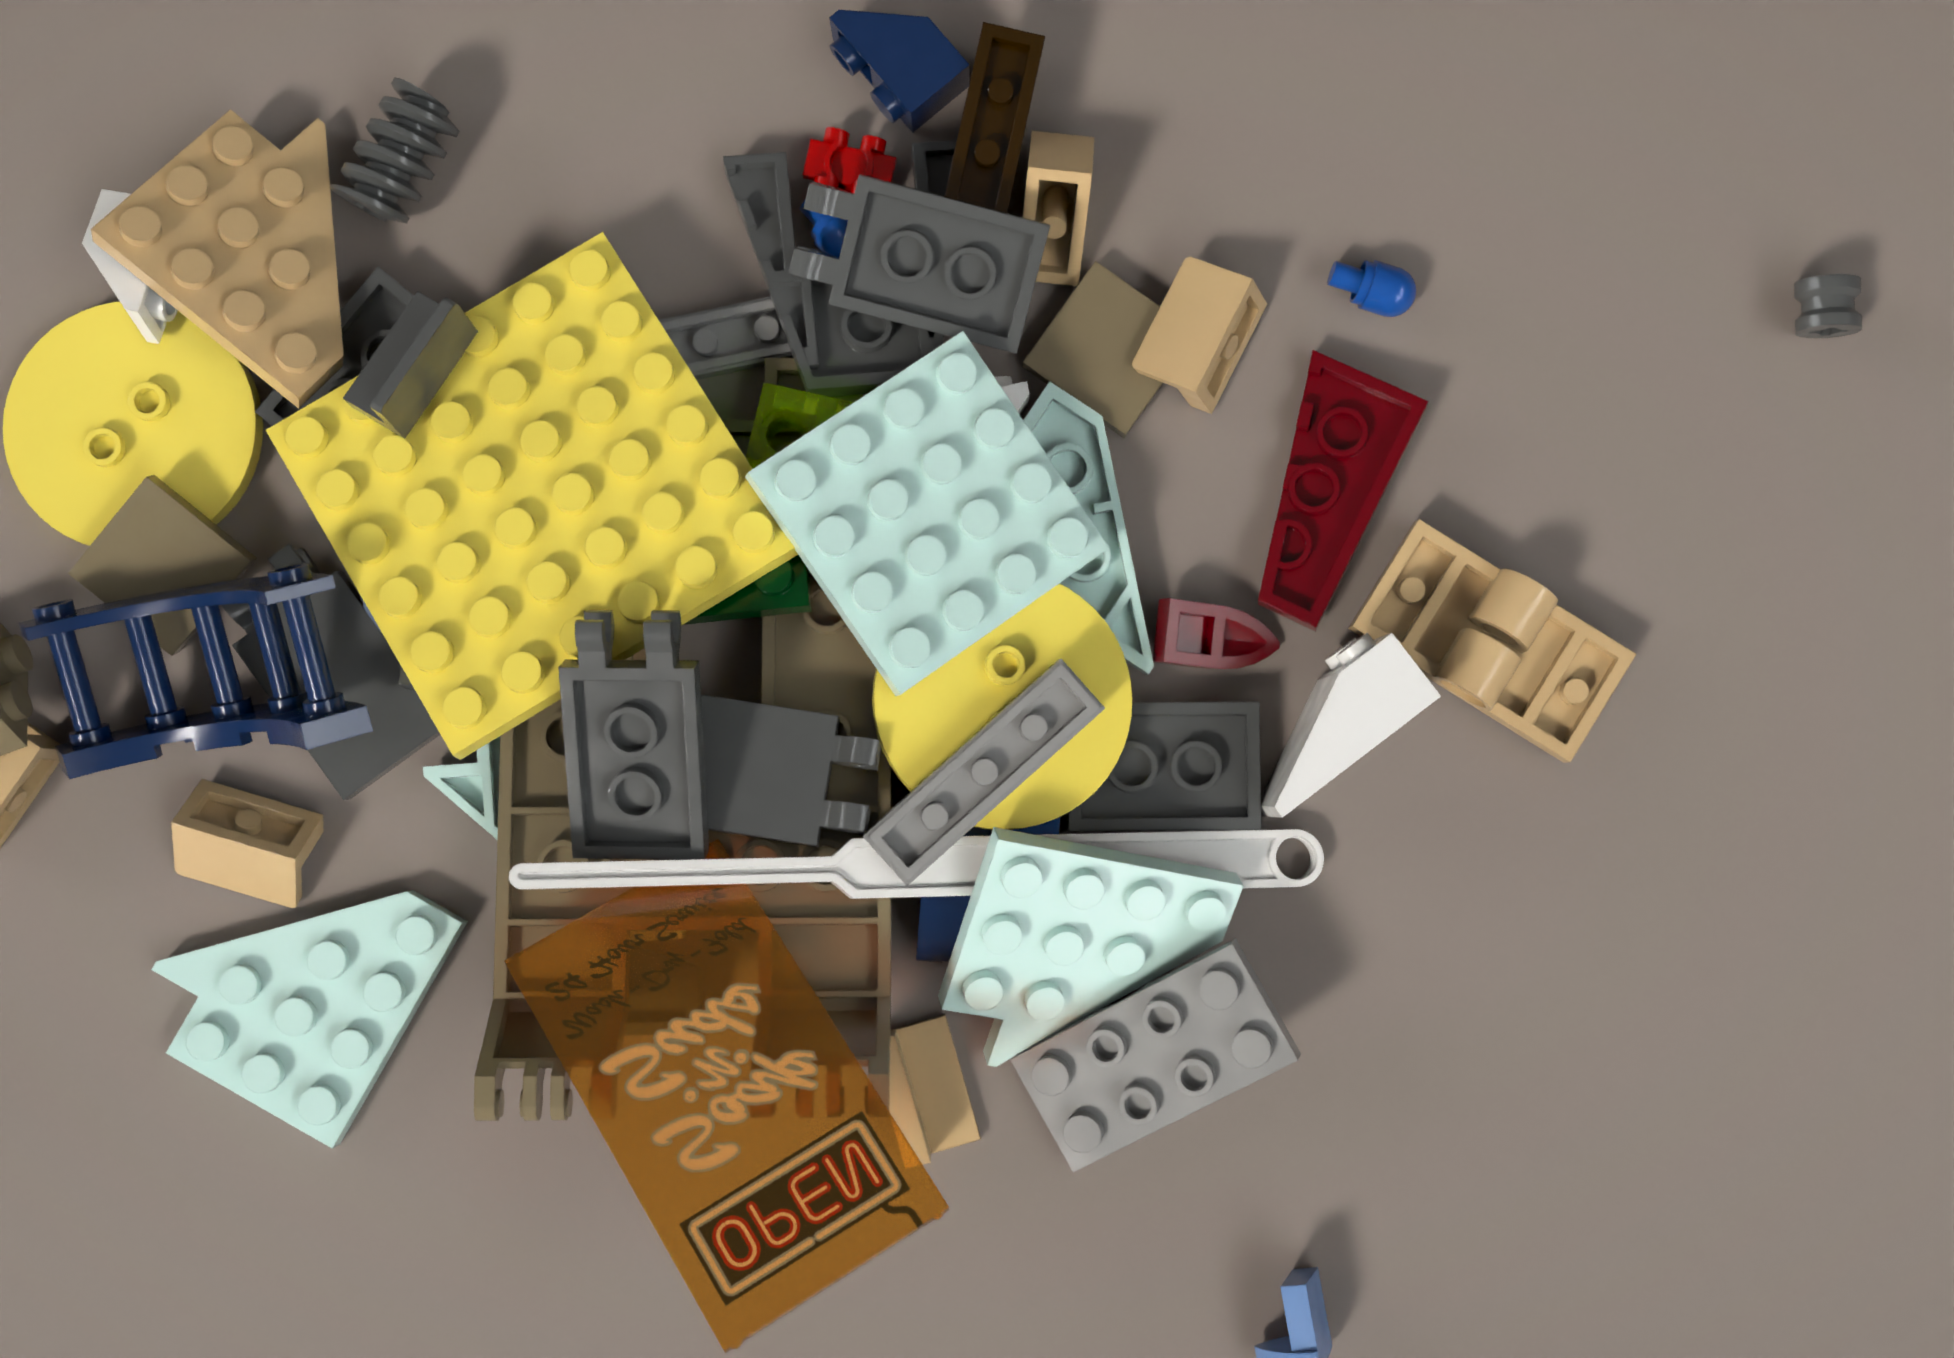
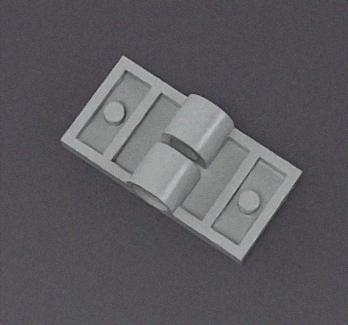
[1010,938,1301,1172]

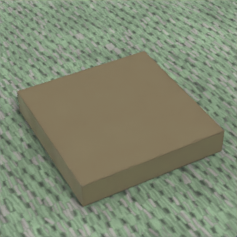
[1022,261,1163,438]
[68,475,257,656]

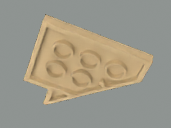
[91,109,344,409]

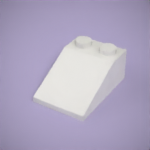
[1261,633,1441,818]

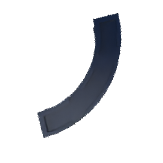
[19,563,373,779]

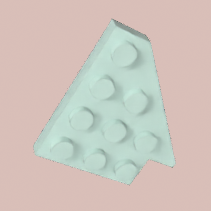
[938,827,1244,1067]

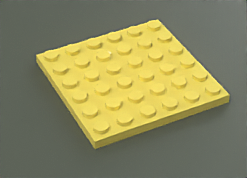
[266,232,798,760]

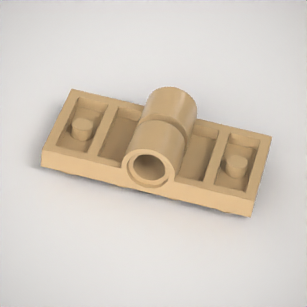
[1348,519,1636,763]

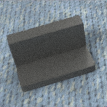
[343,291,478,439]

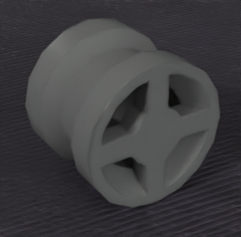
[1794,274,1862,338]

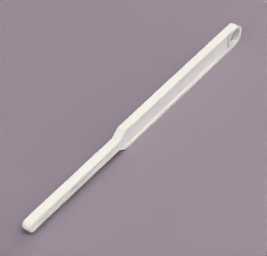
[509,829,1324,899]

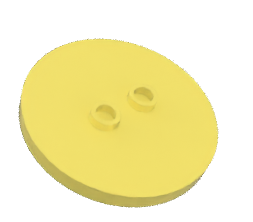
[3,302,263,546]
[872,584,1132,830]

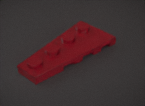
[1258,350,1429,632]

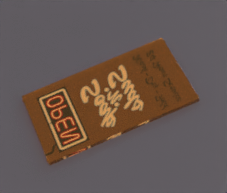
[504,839,949,1353]

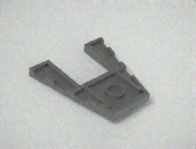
[723,140,957,399]

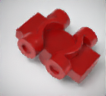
[802,127,897,193]

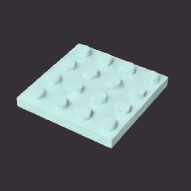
[745,331,1109,696]

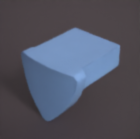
[1254,1267,1332,1358]

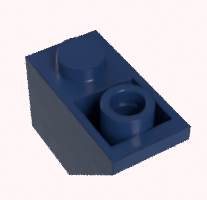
[829,10,969,133]

